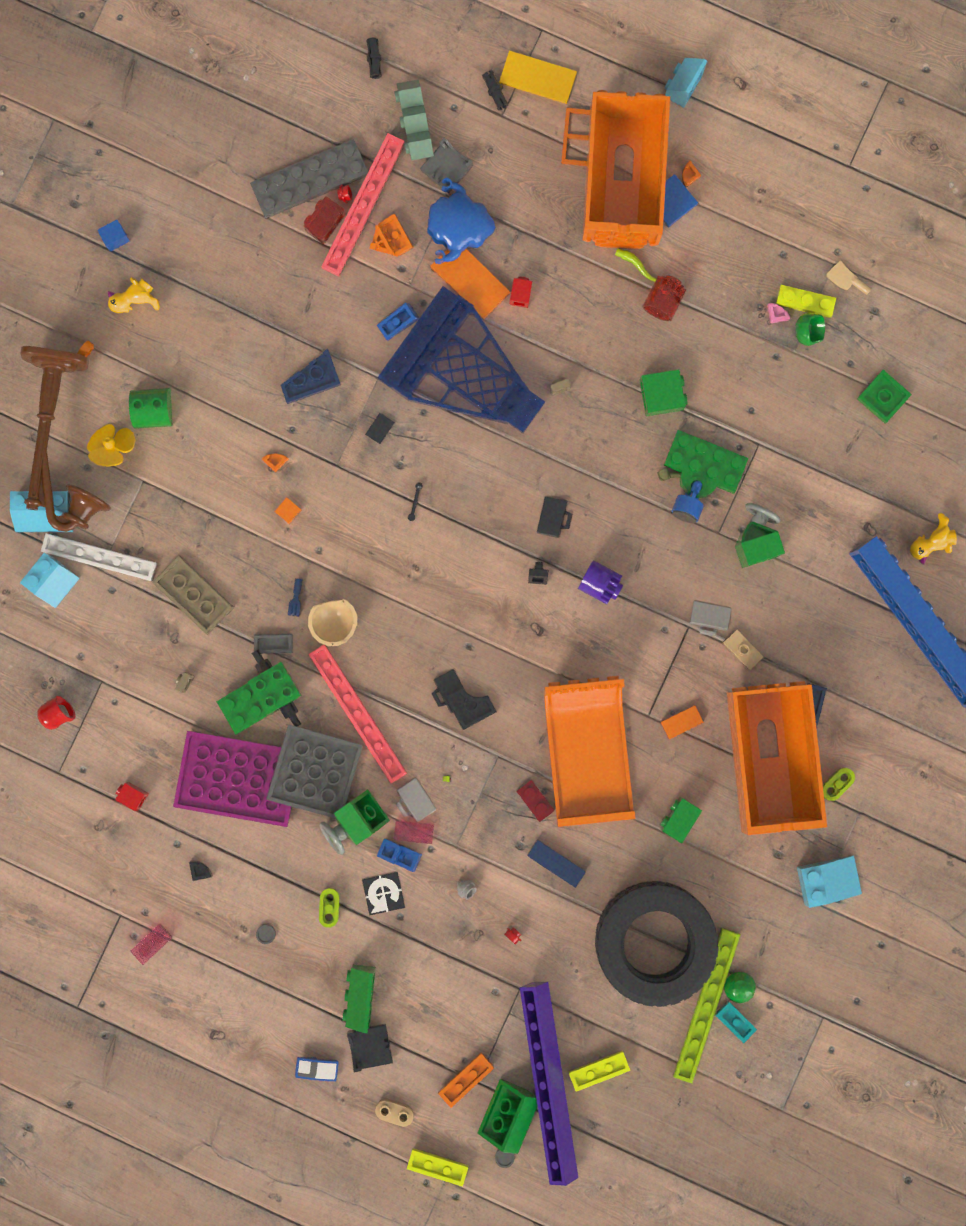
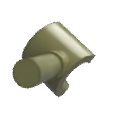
[657,468,681,481]

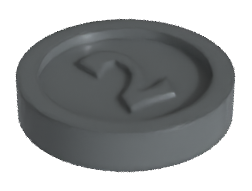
[256,924,276,944]
[495,1149,515,1168]

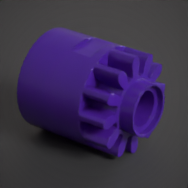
[578,560,623,604]

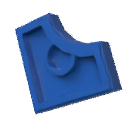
[663,174,698,228]

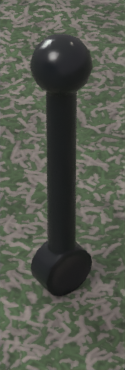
[408,482,423,521]

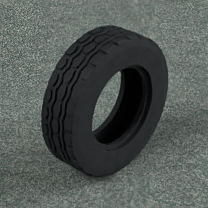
[595,881,718,1007]

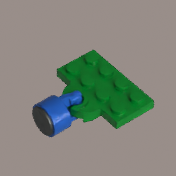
[663,430,749,523]

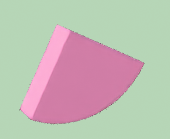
[767,303,790,323]

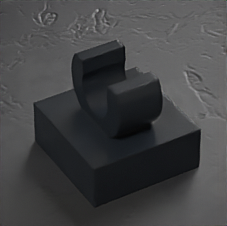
[528,562,549,585]

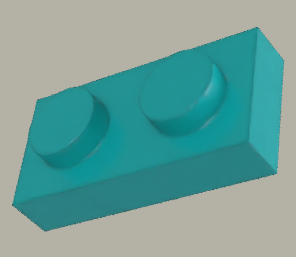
[715,1001,757,1043]

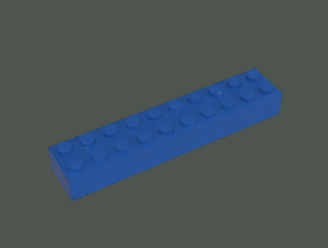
[849,536,966,708]

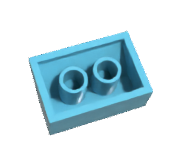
[10,491,73,532]

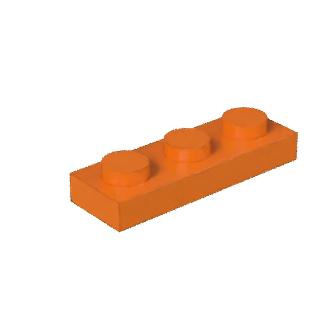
[438,1052,494,1108]

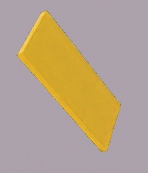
[499,50,577,104]

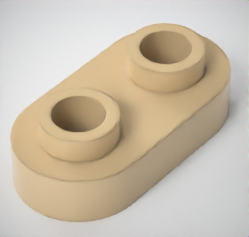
[375,1099,414,1127]

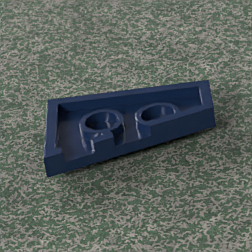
[280,349,341,404]

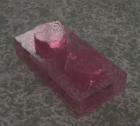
[394,820,434,844]
[130,924,173,965]

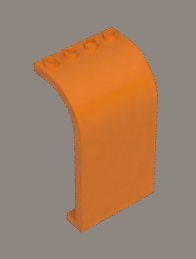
[544,676,635,827]

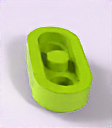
[823,768,855,801]
[319,888,340,928]

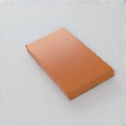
[430,249,510,320]

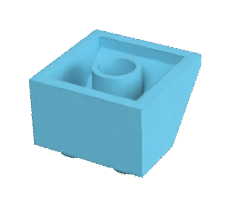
[664,58,707,108]
[20,553,80,608]

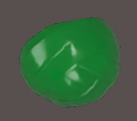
[724,972,756,1003]

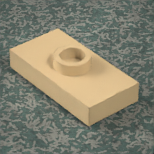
[723,630,764,670]

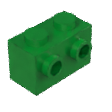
[660,797,702,844]

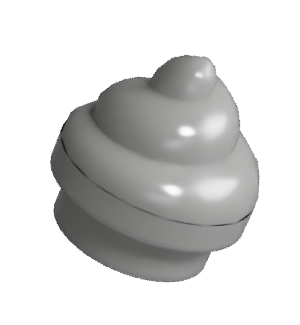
[457,880,477,900]

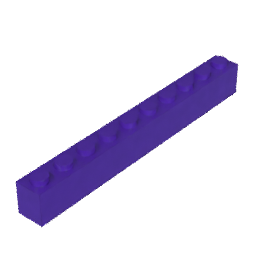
[520,982,579,1186]

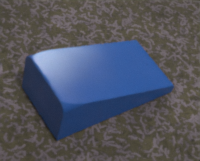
[377,303,420,341]

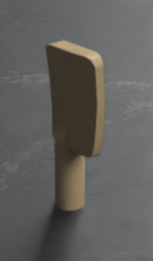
[826,261,871,295]

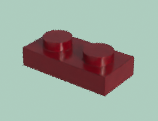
[516,780,555,822]

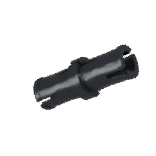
[366,37,382,79]
[482,70,508,110]

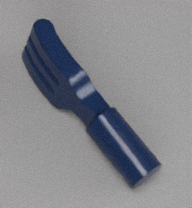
[288,578,303,617]

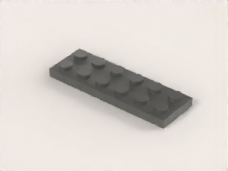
[250,139,368,219]

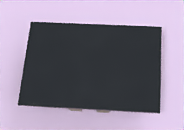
[365,413,395,444]

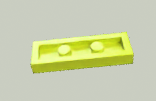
[776,285,836,318]
[568,1051,630,1092]
[407,1148,469,1187]

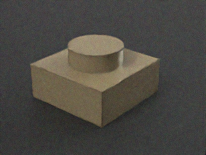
[550,378,571,396]
[175,672,194,693]

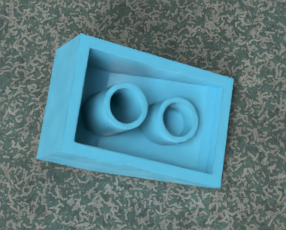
[797,856,862,908]

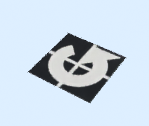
[362,872,405,916]

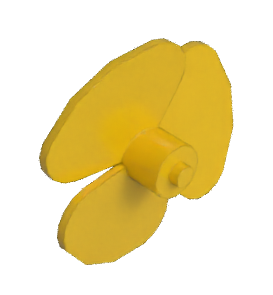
[87,424,136,467]

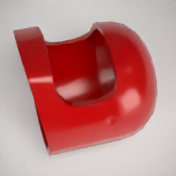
[37,696,76,730]

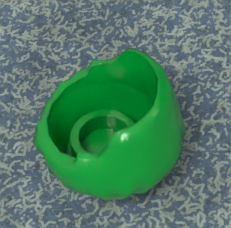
[795,313,825,346]

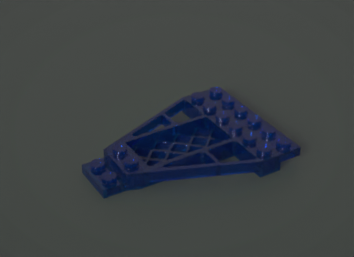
[377,286,545,434]

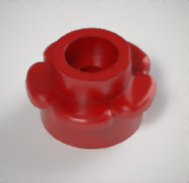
[337,184,353,203]
[504,927,522,945]

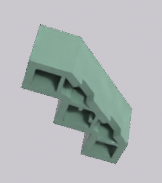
[394,79,434,160]

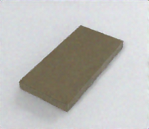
[152,555,234,635]

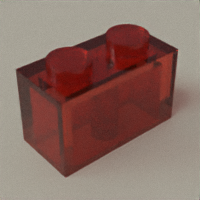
[304,196,346,245]

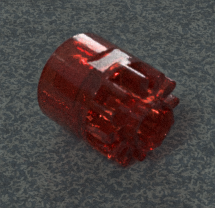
[642,275,686,322]

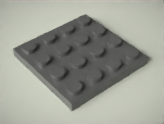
[266,724,363,819]

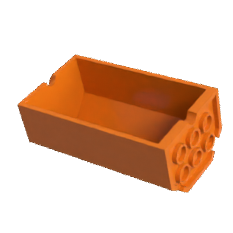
[582,90,670,249]
[727,681,827,835]

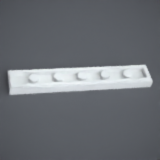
[41,533,157,581]

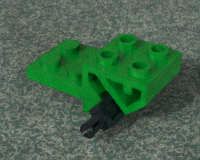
[216,649,302,735]

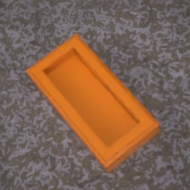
[660,705,704,740]

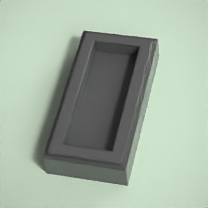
[254,634,293,654]

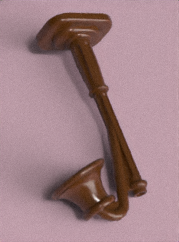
[20,346,111,532]

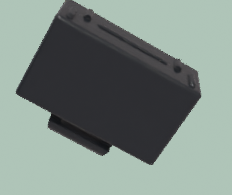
[537,496,573,538]
[432,669,465,713]

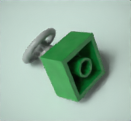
[735,503,785,568]
[320,789,390,855]

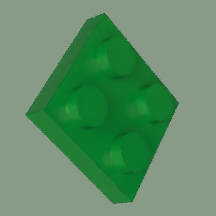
[857,370,912,424]

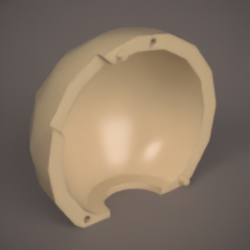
[308,599,357,646]

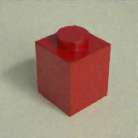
[510,277,533,308]
[115,782,149,811]

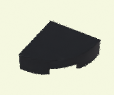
[189,861,213,881]

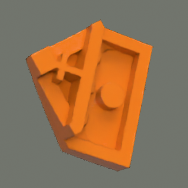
[370,214,414,257]

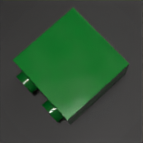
[640,369,688,417]

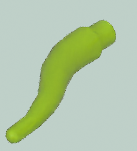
[615,248,659,283]

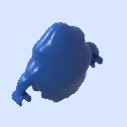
[427,178,496,264]

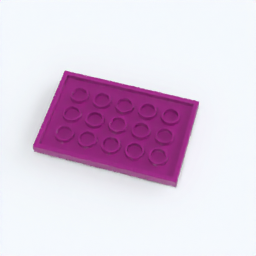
[173,731,292,827]

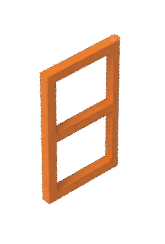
[561,108,590,166]

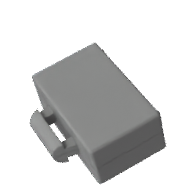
[690,601,731,636]
[396,778,436,822]

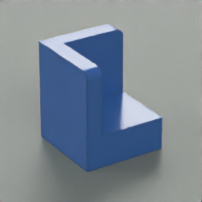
[98,220,130,251]

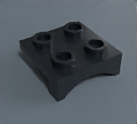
[347,1024,393,1073]

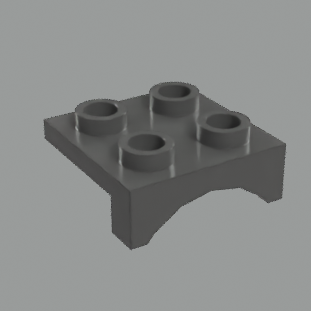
[420,137,473,194]

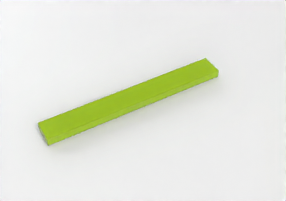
[673,927,741,1083]

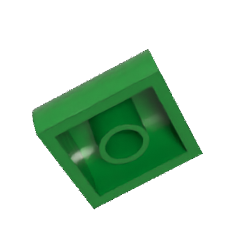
[129,388,173,429]

